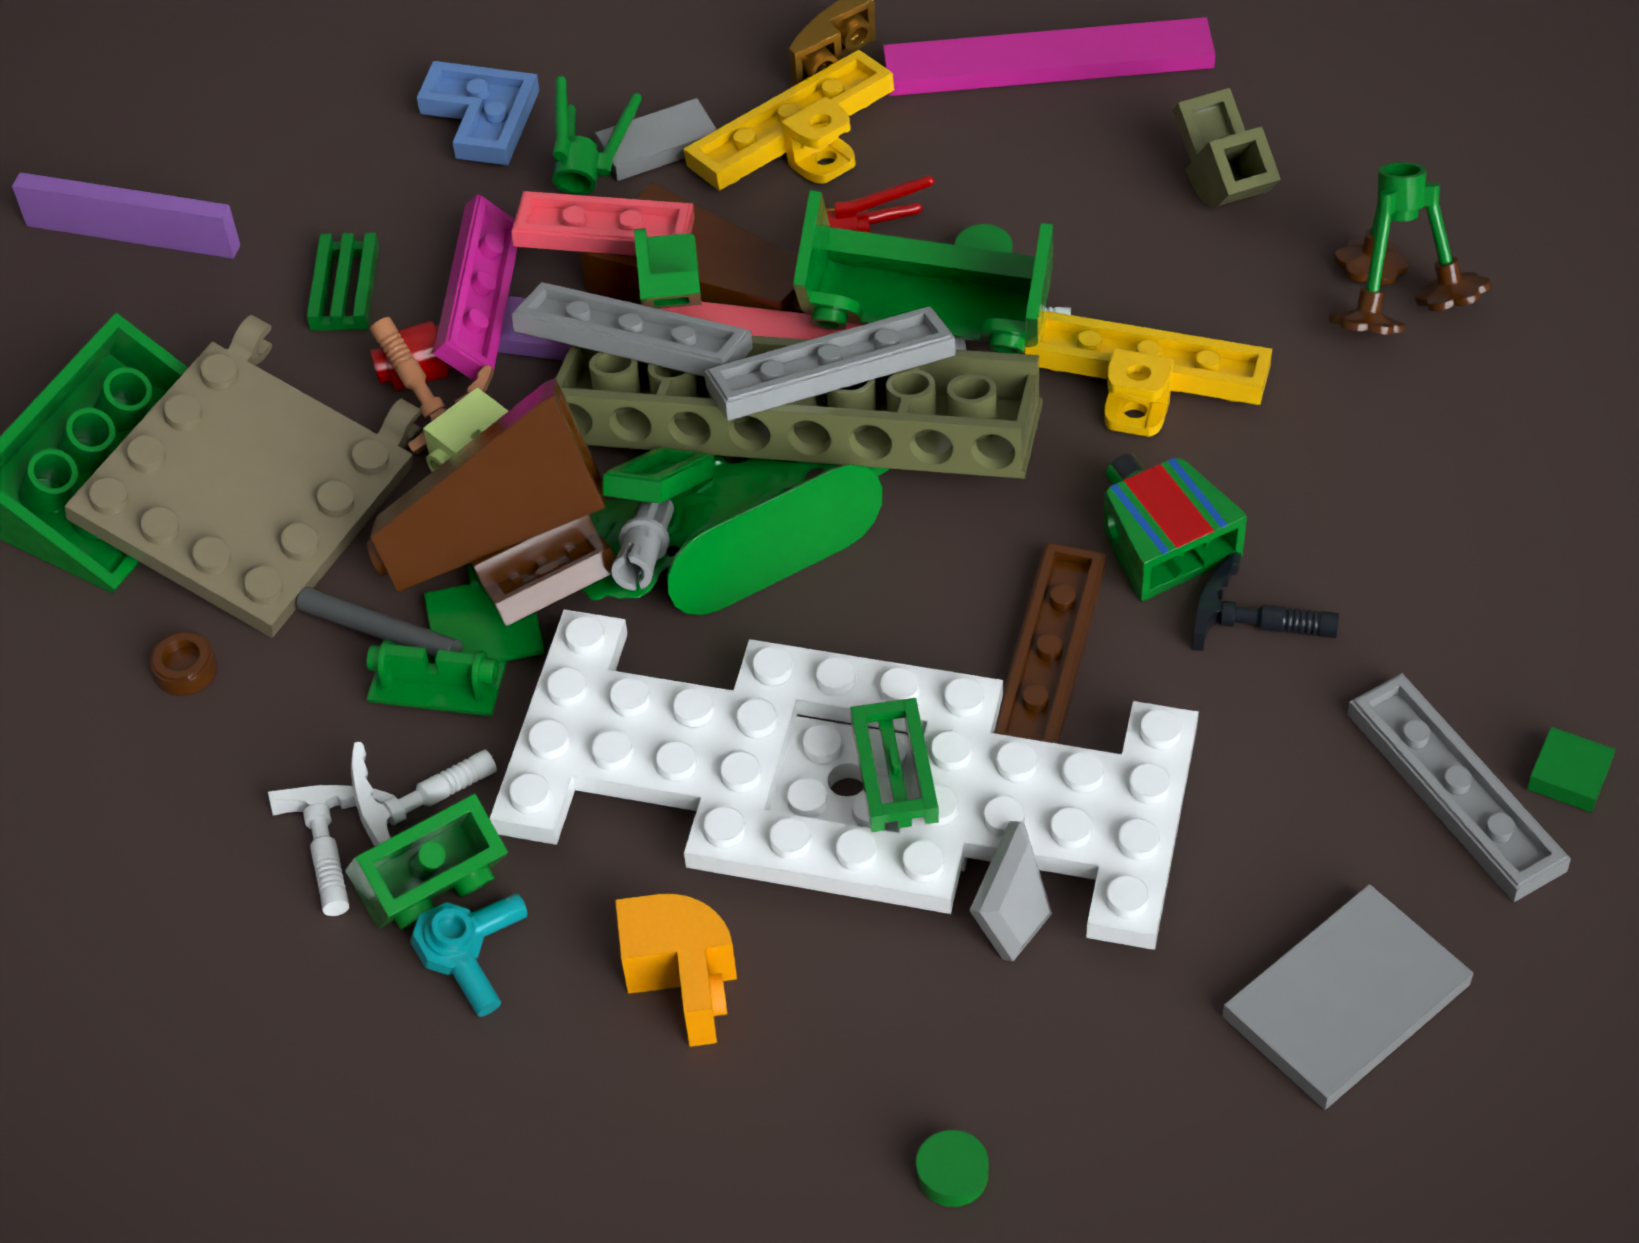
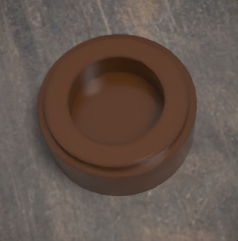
[150,632,217,696]

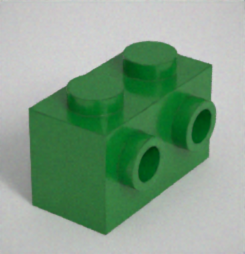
[345,794,508,930]

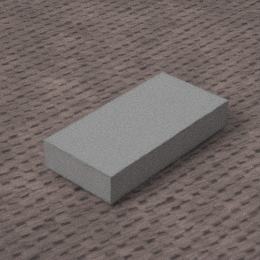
[595,98,717,181]

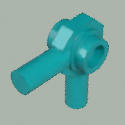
[410,893,528,1017]

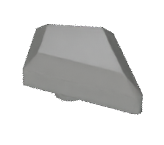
[969,821,1052,962]

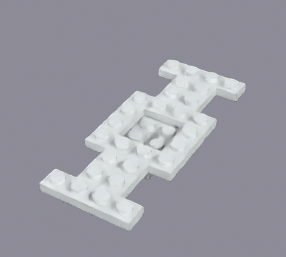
[489,609,1199,950]

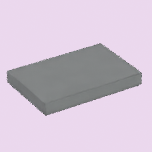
[1222,884,1474,1110]

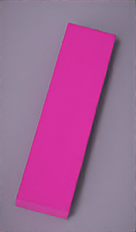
[433,194,518,381]

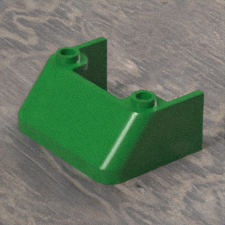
[793,190,1053,354]

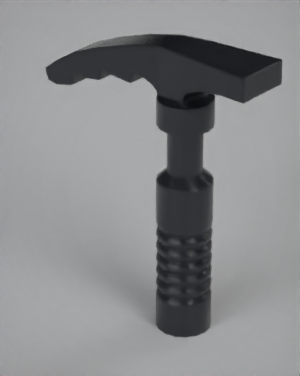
[1192,552,1339,651]

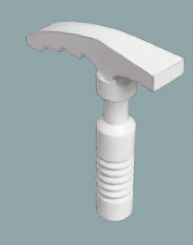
[351,742,497,846]
[268,785,395,916]

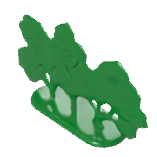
[582,455,889,615]

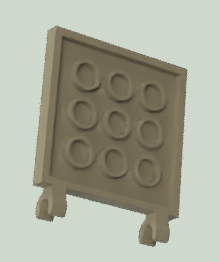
[65,314,421,638]

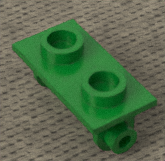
[367,640,507,717]

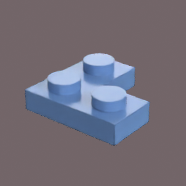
[417,61,540,165]

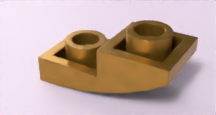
[789,0,876,87]

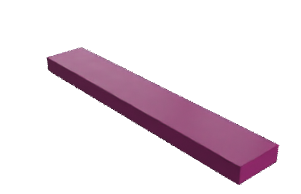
[883,17,1215,96]

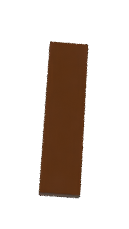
[994,542,1107,744]

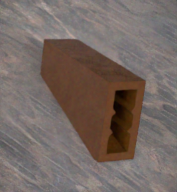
[580,182,807,314]
[367,378,606,592]

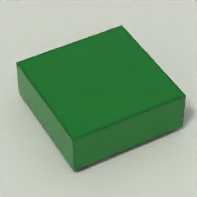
[1527,727,1616,813]

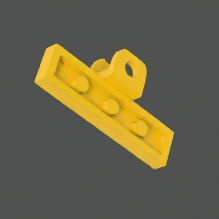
[684,50,895,191]
[1025,311,1272,437]

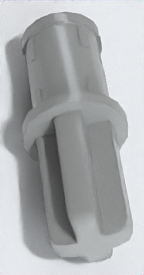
[611,499,674,590]

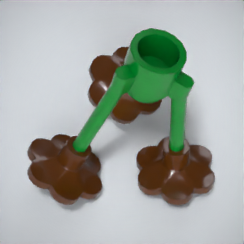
[1328,162,1491,335]

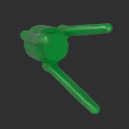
[552,76,642,195]

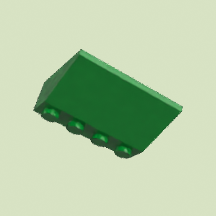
[0,312,188,594]

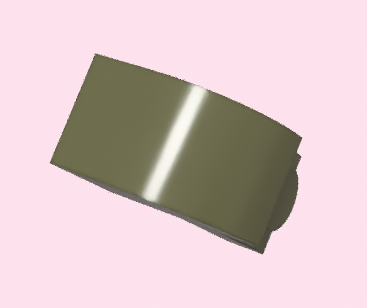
[1172,88,1281,208]

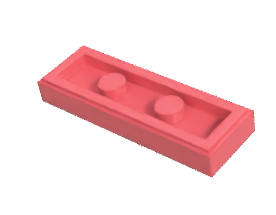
[511,191,695,256]

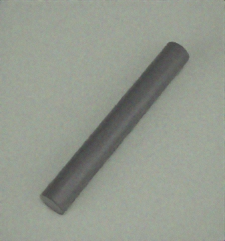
[296,587,463,659]

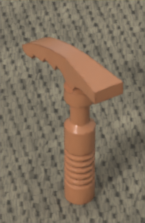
[369,317,494,455]

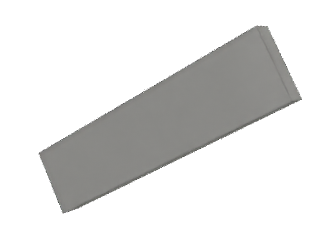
[511,282,753,377]
[704,306,956,421]
[1347,673,1571,903]

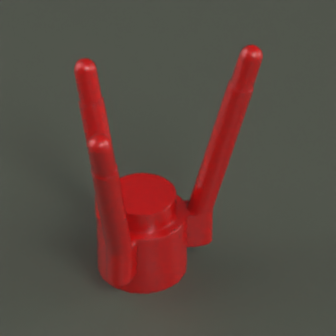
[826,176,934,233]

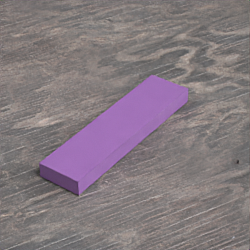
[12,172,240,259]

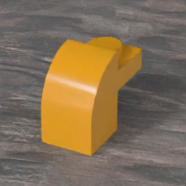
[615,894,737,1047]

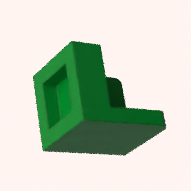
[634,228,702,309]

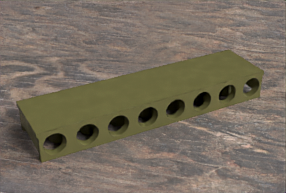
[556,336,1043,479]

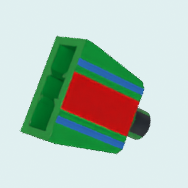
[1103,453,1247,602]

